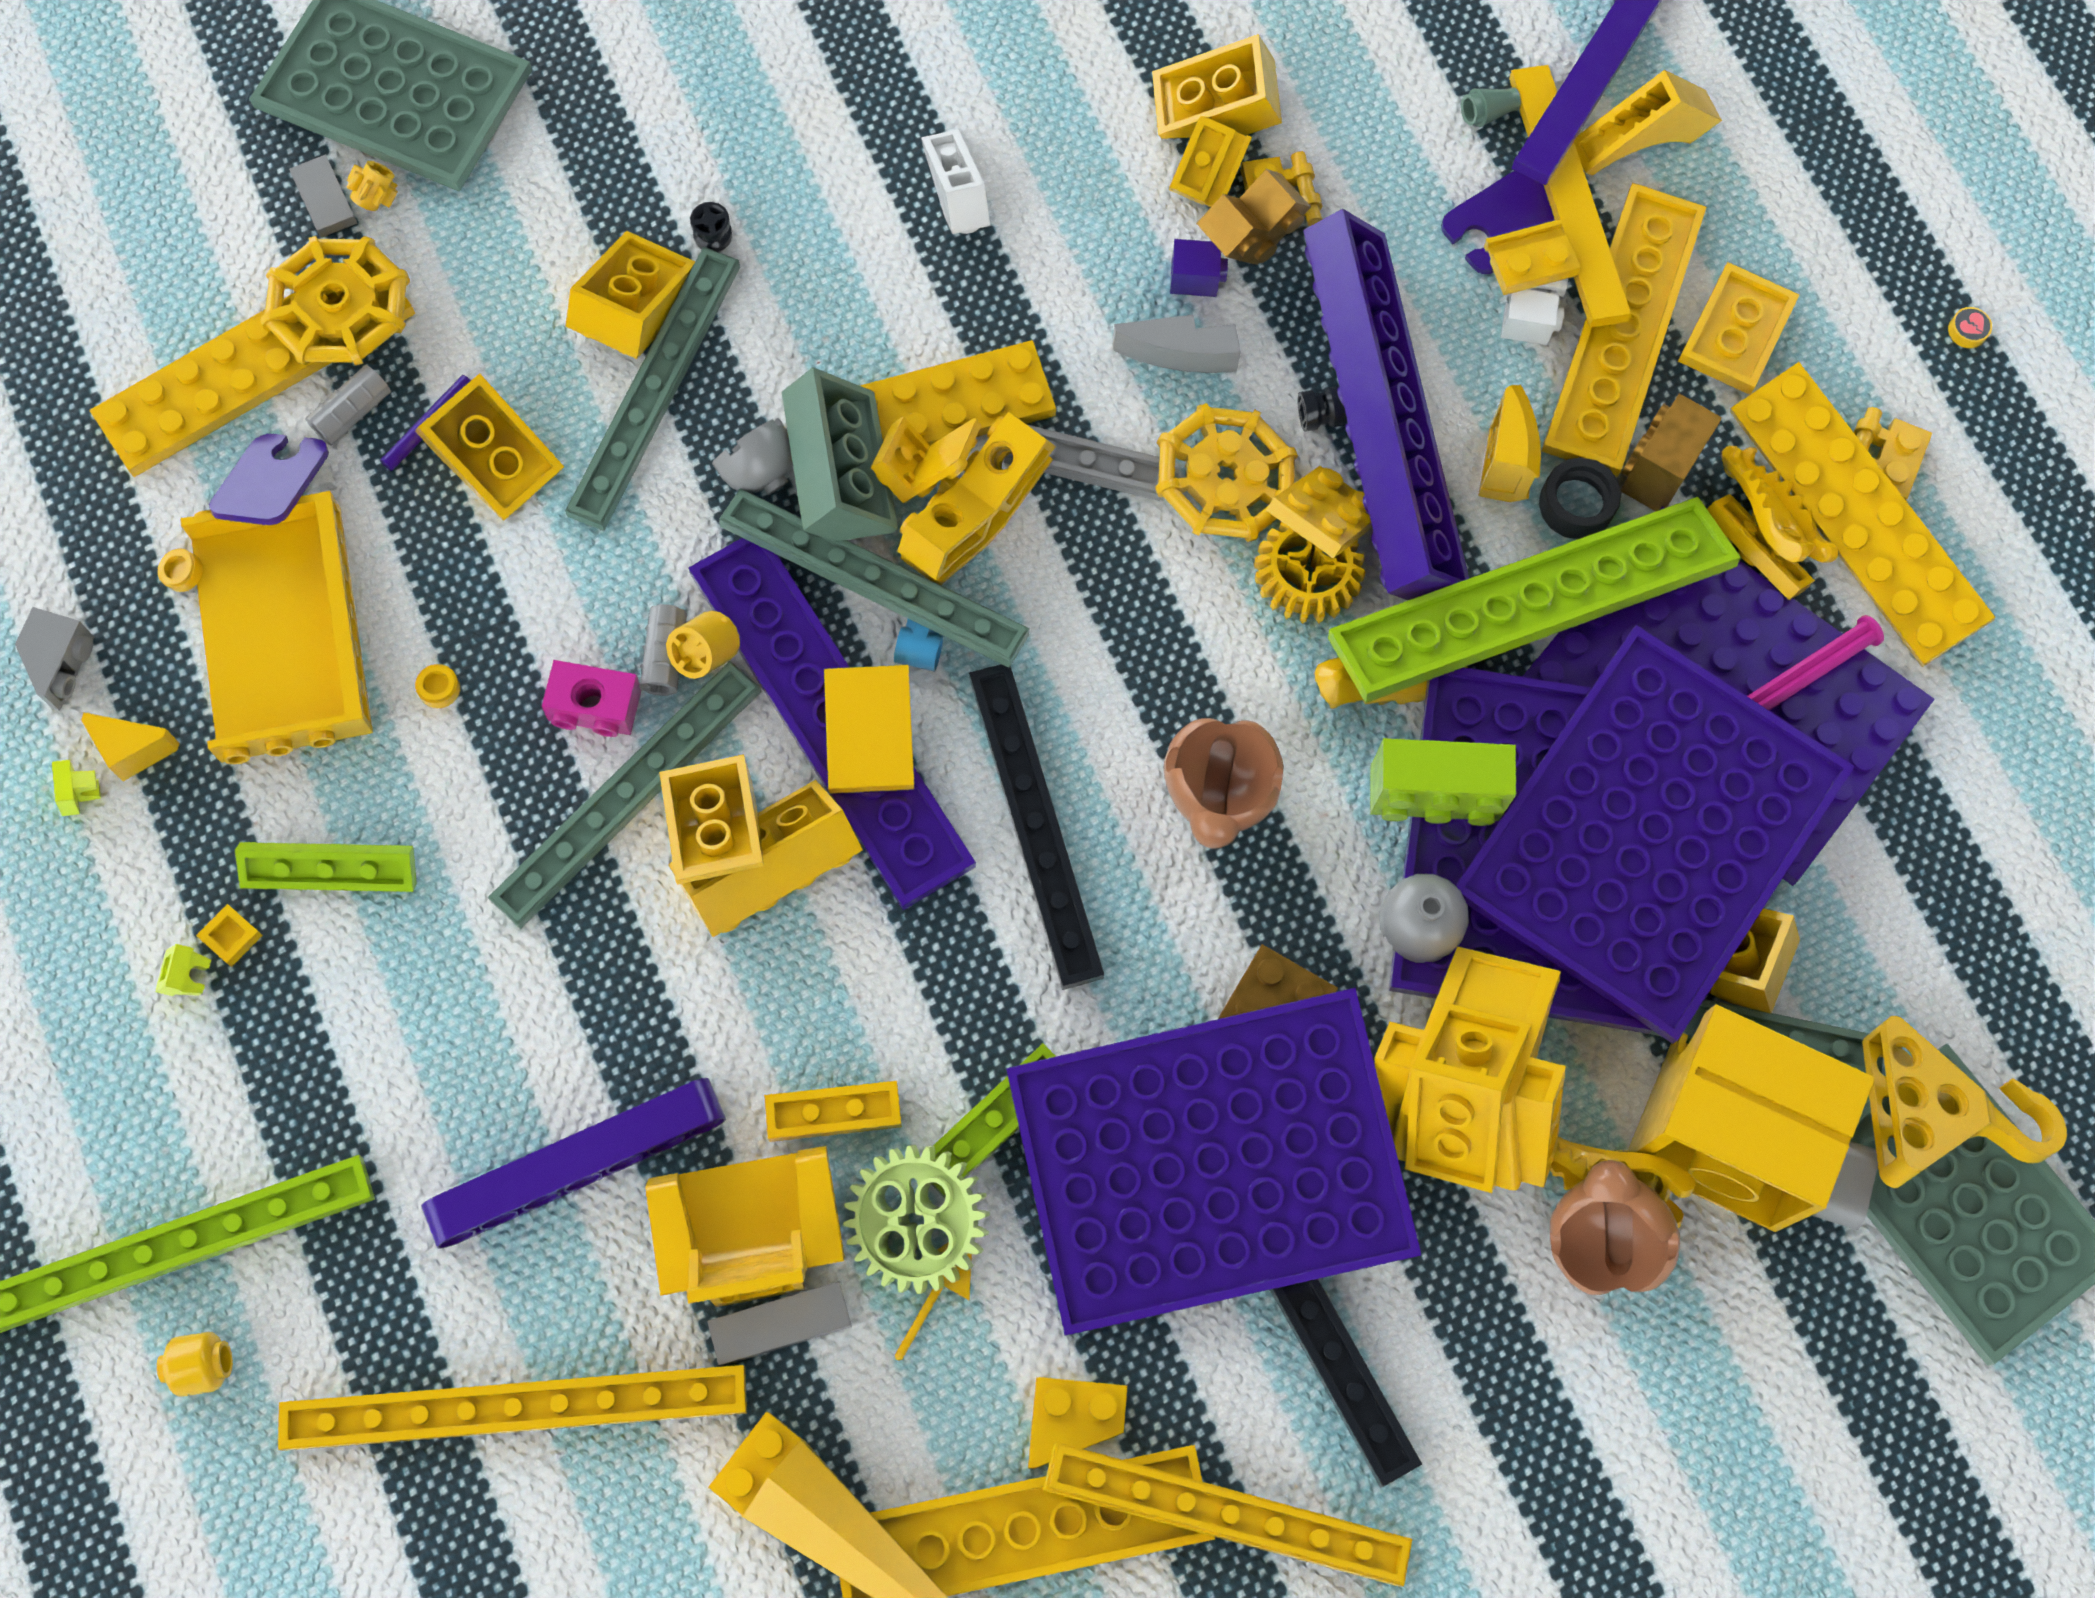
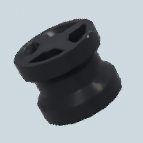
[690,202,732,252]

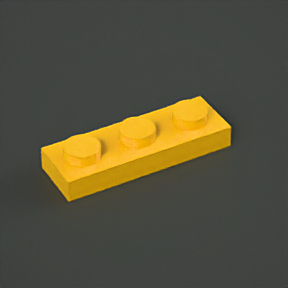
[1707,494,1815,600]
[764,1081,902,1142]

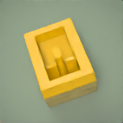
[81,712,180,782]

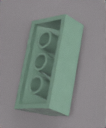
[781,367,898,542]

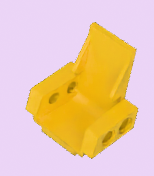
[1375,946,1566,1193]
[645,1145,845,1307]

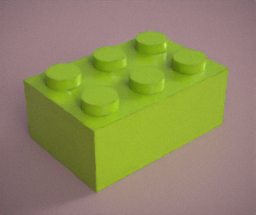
[1370,738,1516,826]

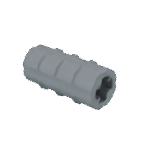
[305,365,391,446]
[639,604,687,696]

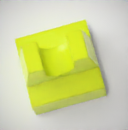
[52,760,101,816]
[155,944,211,996]

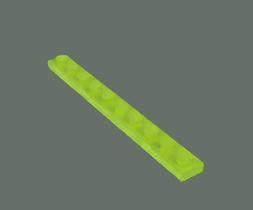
[0,1155,375,1333]

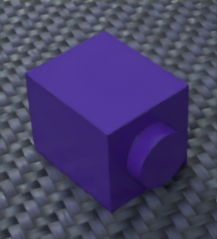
[1170,239,1228,297]

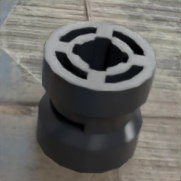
[1297,386,1346,432]

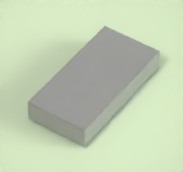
[289,154,357,238]

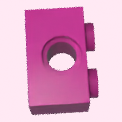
[541,660,642,737]

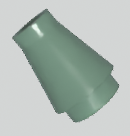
[1461,87,1521,127]

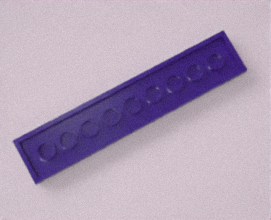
[688,538,976,910]

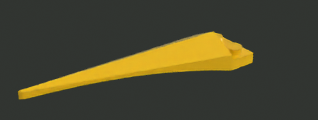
[708,1411,948,1598]

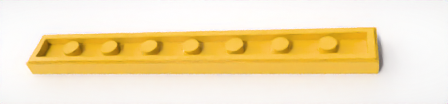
[1509,65,1631,327]
[1043,1442,1412,1587]

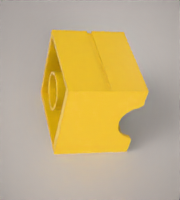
[1628,1004,1875,1232]

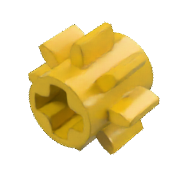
[346,161,398,211]

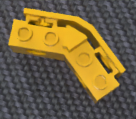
[897,411,1056,585]

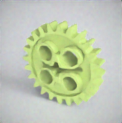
[843,1145,990,1294]

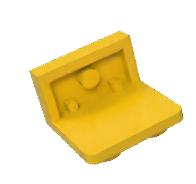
[871,416,981,503]

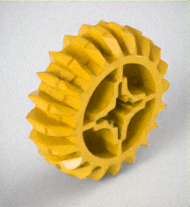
[1254,522,1366,624]

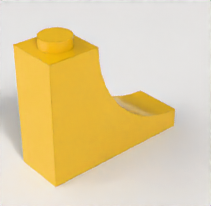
[1574,70,1722,176]

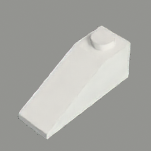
[921,129,990,234]

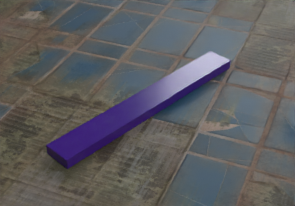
[1511,0,1662,185]

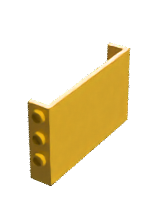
[180,491,373,764]

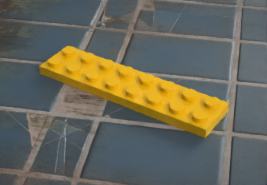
[1541,183,1707,477]
[89,262,416,477]
[1730,362,1996,667]
[839,1445,1215,1598]

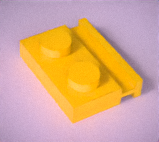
[1169,115,1252,207]
[1484,219,1581,295]

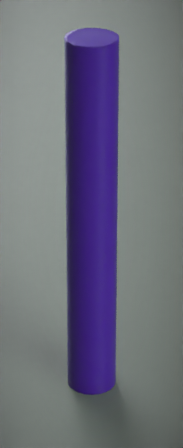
[380,374,471,471]

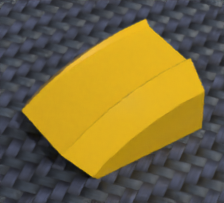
[1478,384,1541,502]

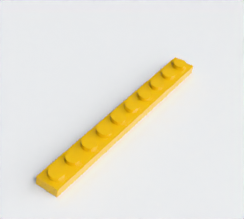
[278,1365,747,1451]

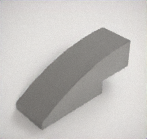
[1112,315,1241,373]

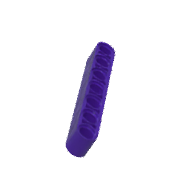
[421,1078,726,1249]

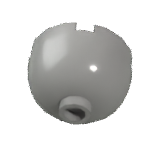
[712,418,793,495]
[1379,874,1468,963]

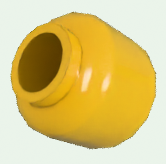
[157,1331,233,1397]

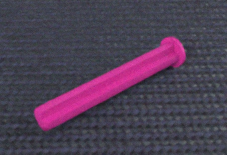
[1747,615,1884,710]

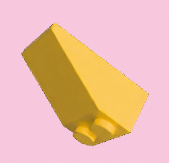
[1152,34,1282,139]
[565,231,695,359]
[415,373,564,521]
[659,754,764,885]
[1709,908,1800,1014]

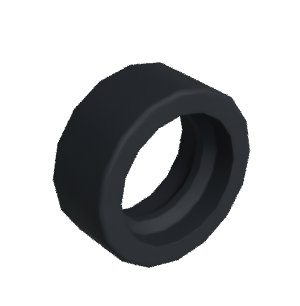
[1539,457,1622,540]

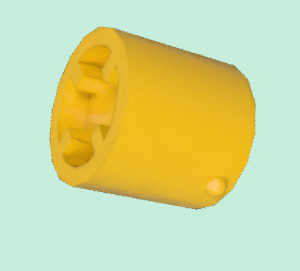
[666,610,740,679]

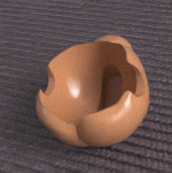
[1163,718,1284,849]
[1550,1160,1680,1295]

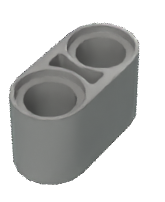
[1811,1141,1878,1230]

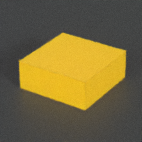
[196,904,263,967]

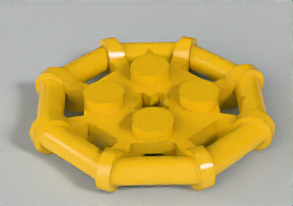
[261,235,410,366]
[1155,403,1298,542]

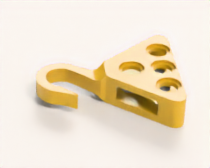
[1862,1016,2067,1188]

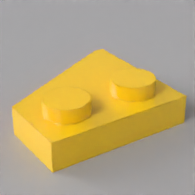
[1028,1377,1127,1469]

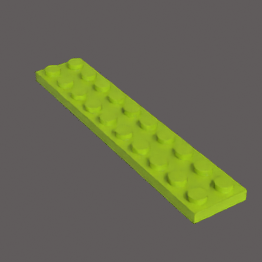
[1328,496,1740,703]

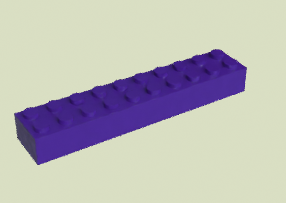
[1303,208,1469,601]

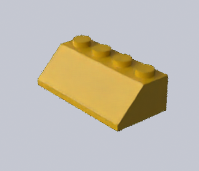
[668,780,863,937]

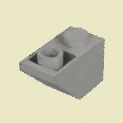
[15,607,94,711]

